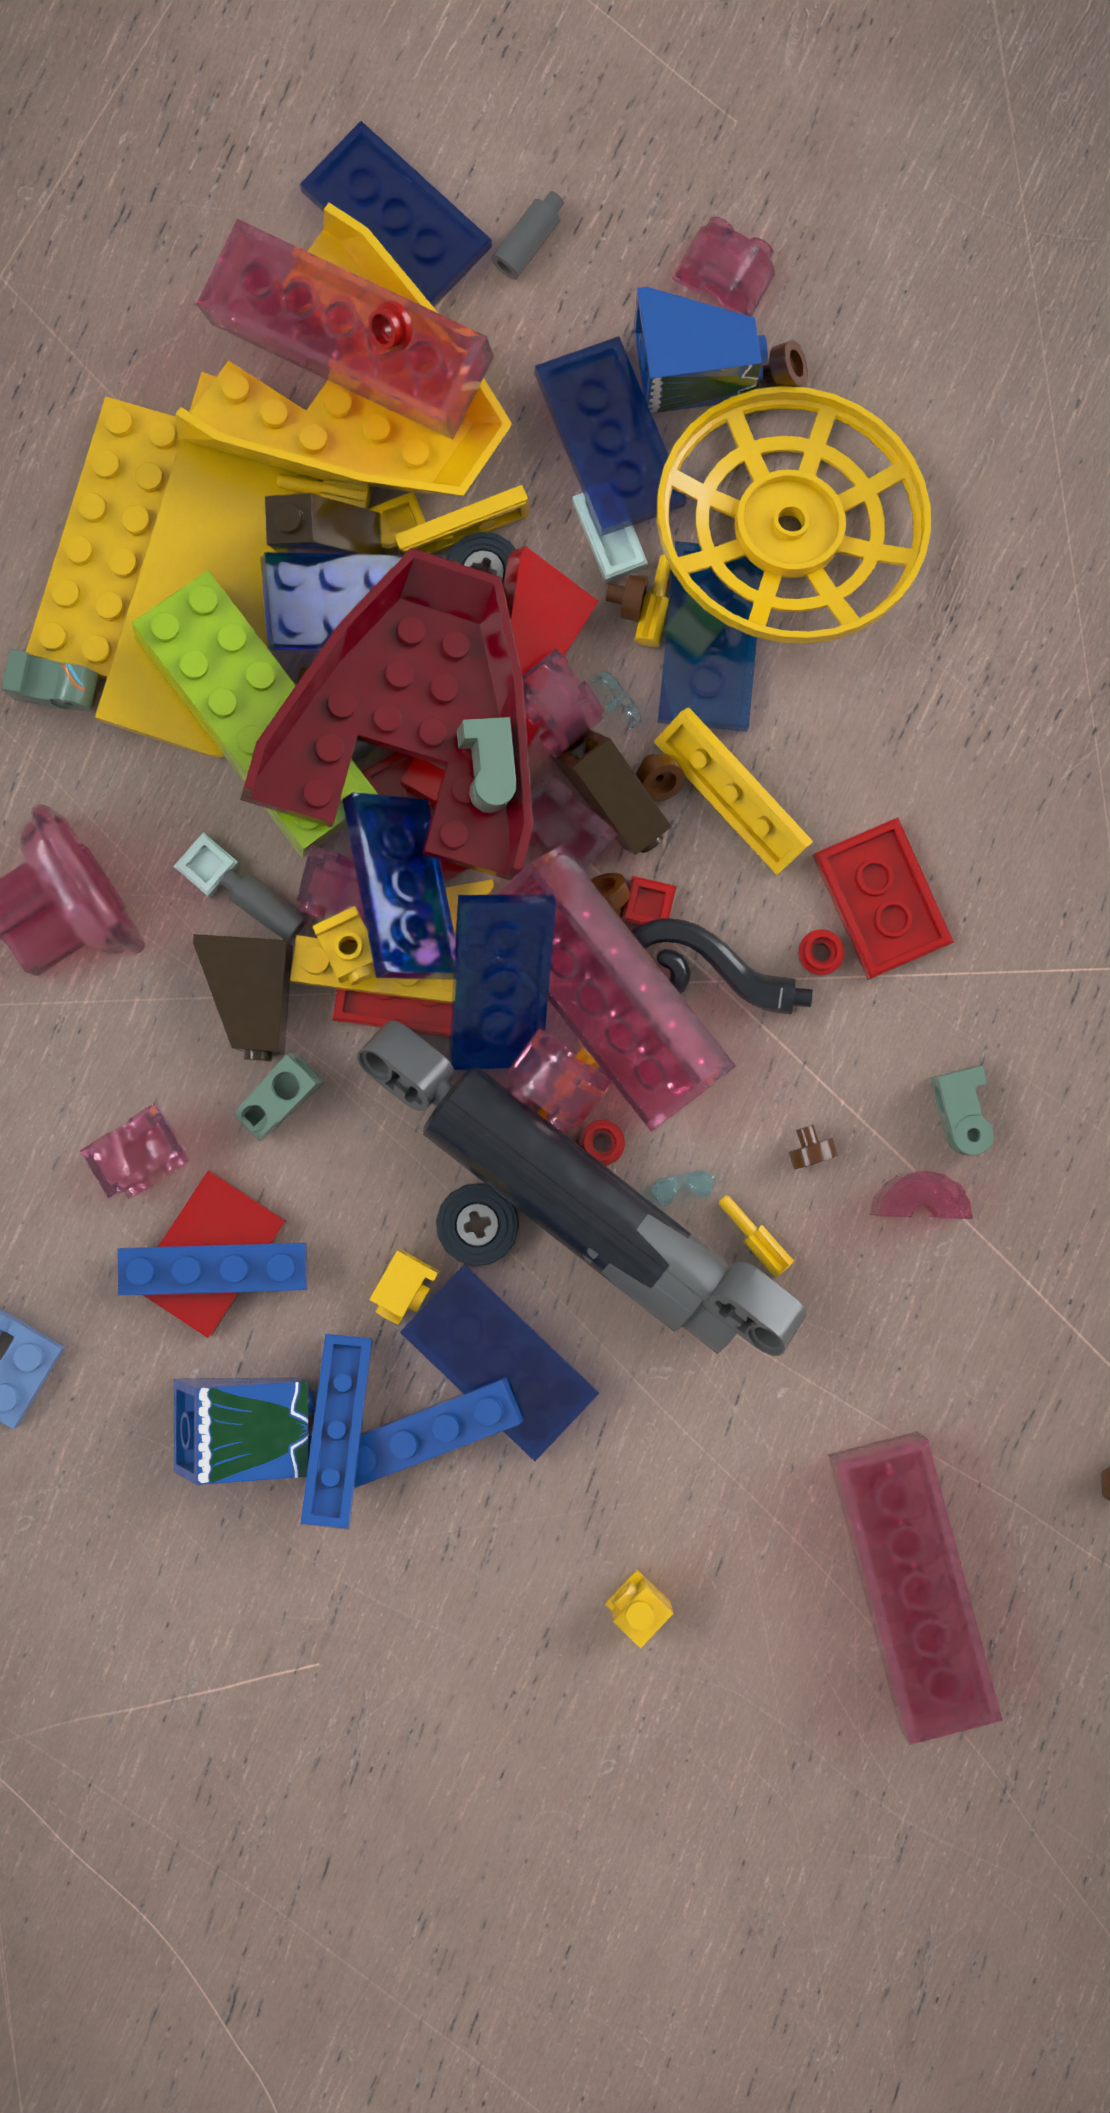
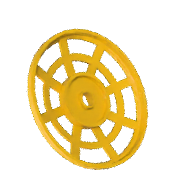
[656,386,931,644]

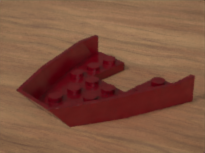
[240,548,533,881]

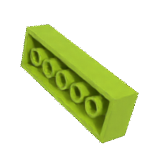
[132,570,378,859]

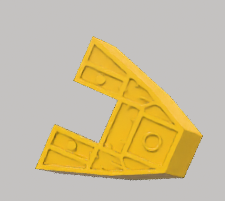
[175,203,512,496]

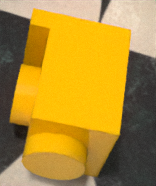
[312,906,383,985]
[369,1249,440,1325]
[605,1569,674,1648]

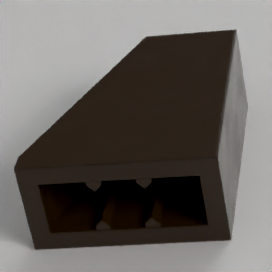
[265,493,382,565]
[550,727,672,855]
[193,934,293,1062]

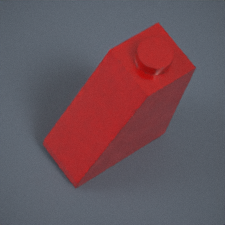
[503,546,599,695]

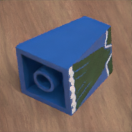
[634,287,768,414]
[174,1377,314,1485]

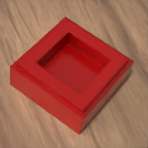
[621,876,677,926]

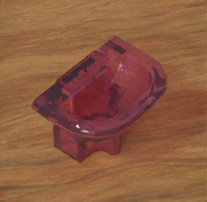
[0,804,145,976]

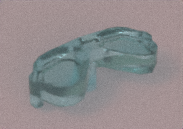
[592,671,642,729]
[650,1170,715,1206]

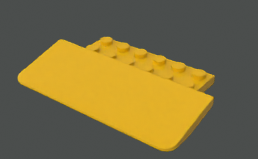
[26,371,319,758]

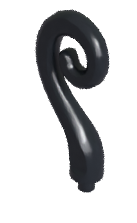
[615,918,813,1015]

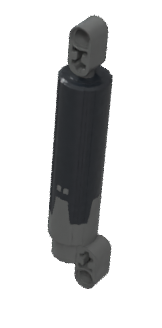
[357,1020,806,1356]

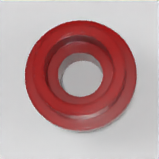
[368,300,412,352]
[798,929,845,976]
[579,1120,625,1166]

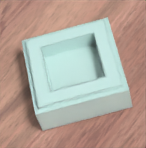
[173,832,240,898]

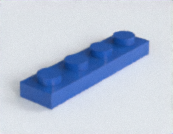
[118,1242,308,1296]
[300,1334,373,1530]
[355,1377,524,1488]

